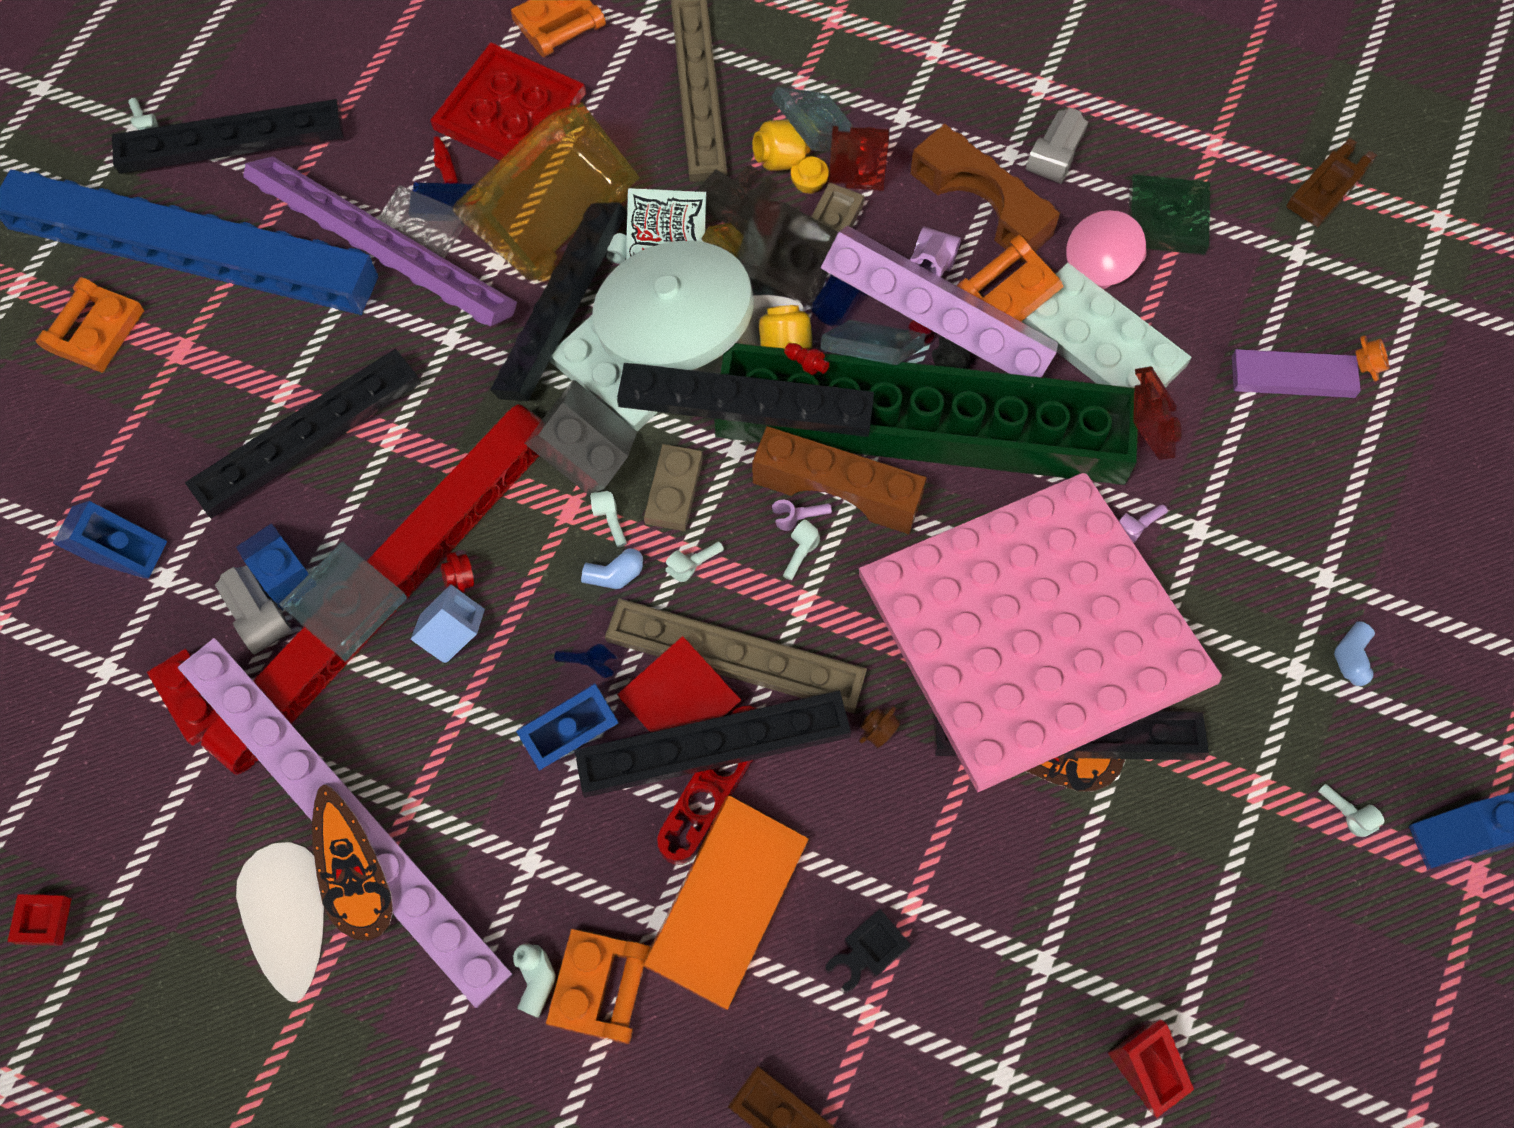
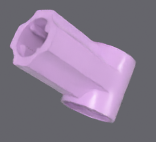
[910,226,961,277]

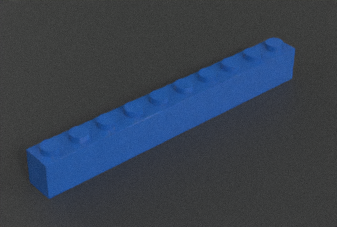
[0,169,378,315]

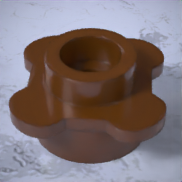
[858,705,901,748]

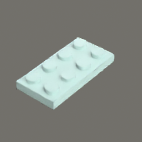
[1021,263,1192,415]

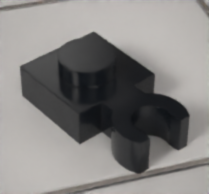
[825,909,911,994]

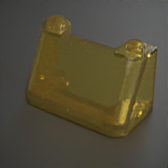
[451,102,640,281]

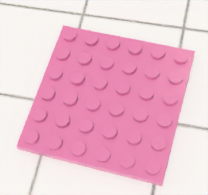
[859,473,1222,793]

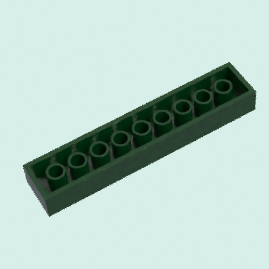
[714,343,1139,485]

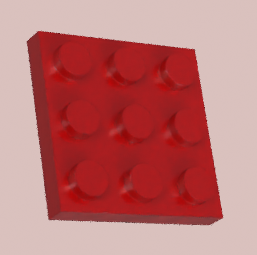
[430,43,586,173]

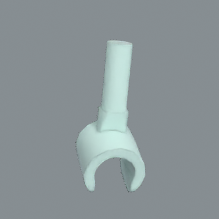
[129,98,159,130]
[606,233,627,264]
[590,491,627,547]
[783,520,820,580]
[665,542,724,582]
[1318,784,1385,837]

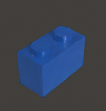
[516,682,619,771]

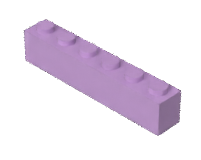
[821,225,1058,377]

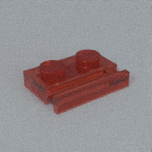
[829,126,890,191]
[1133,366,1182,460]

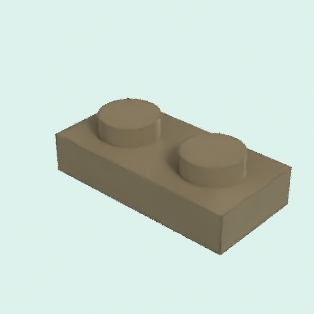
[798,183,865,260]
[644,444,703,532]

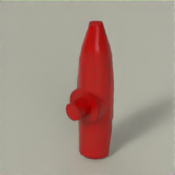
[433,136,458,187]

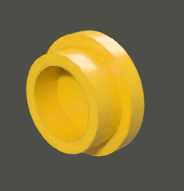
[791,156,829,194]

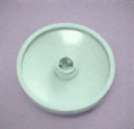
[593,241,754,370]

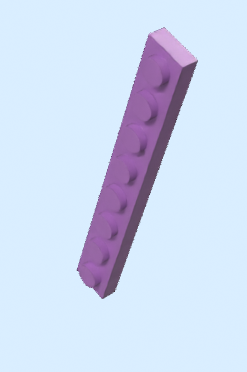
[243,156,517,327]

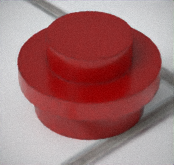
[441,552,474,593]

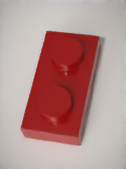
[146,648,219,746]

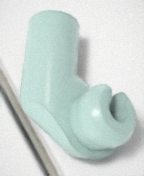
[513,943,555,1018]

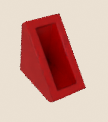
[1108,1019,1194,1118]

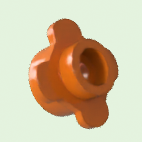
[1356,335,1390,381]

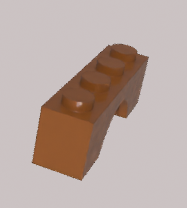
[910,123,1060,263]
[752,426,927,534]

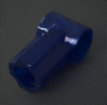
[812,274,867,327]

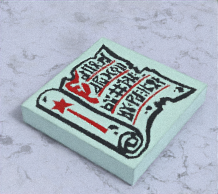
[626,188,706,260]

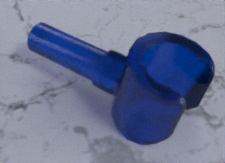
[554,644,618,678]

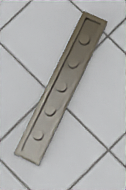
[671,0,727,182]
[605,598,867,713]

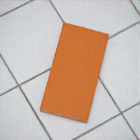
[642,795,809,1010]

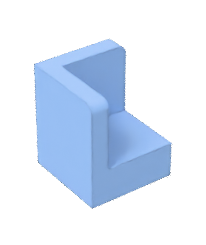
[411,585,485,663]

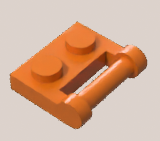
[511,0,606,58]
[956,234,1064,322]
[36,277,145,373]
[546,929,650,1044]

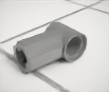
[1026,107,1088,184]
[215,566,293,655]

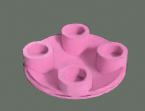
[1066,210,1147,289]

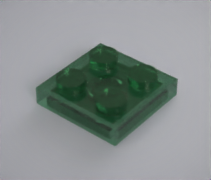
[1128,174,1210,255]

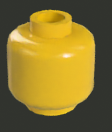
[752,119,811,171]
[758,305,812,350]

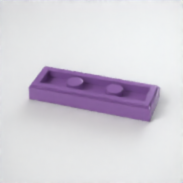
[1232,349,1361,398]

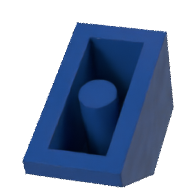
[53,501,167,579]
[236,523,319,611]
[1409,792,1514,870]

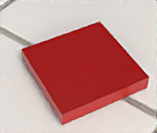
[617,636,742,733]

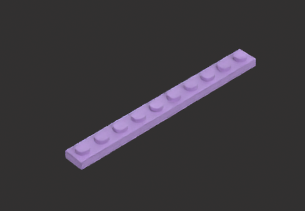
[177,638,513,1008]

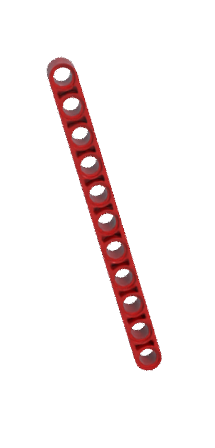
[201,404,542,775]

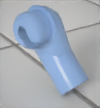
[581,548,643,589]
[1334,621,1375,686]

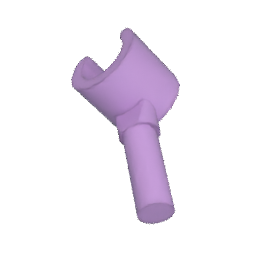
[772,499,831,531]
[1119,504,1168,543]

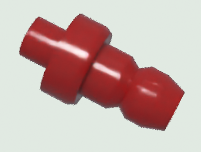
[784,343,829,375]

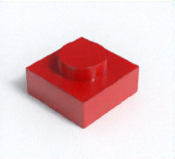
[7,894,72,946]

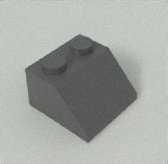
[524,380,637,495]

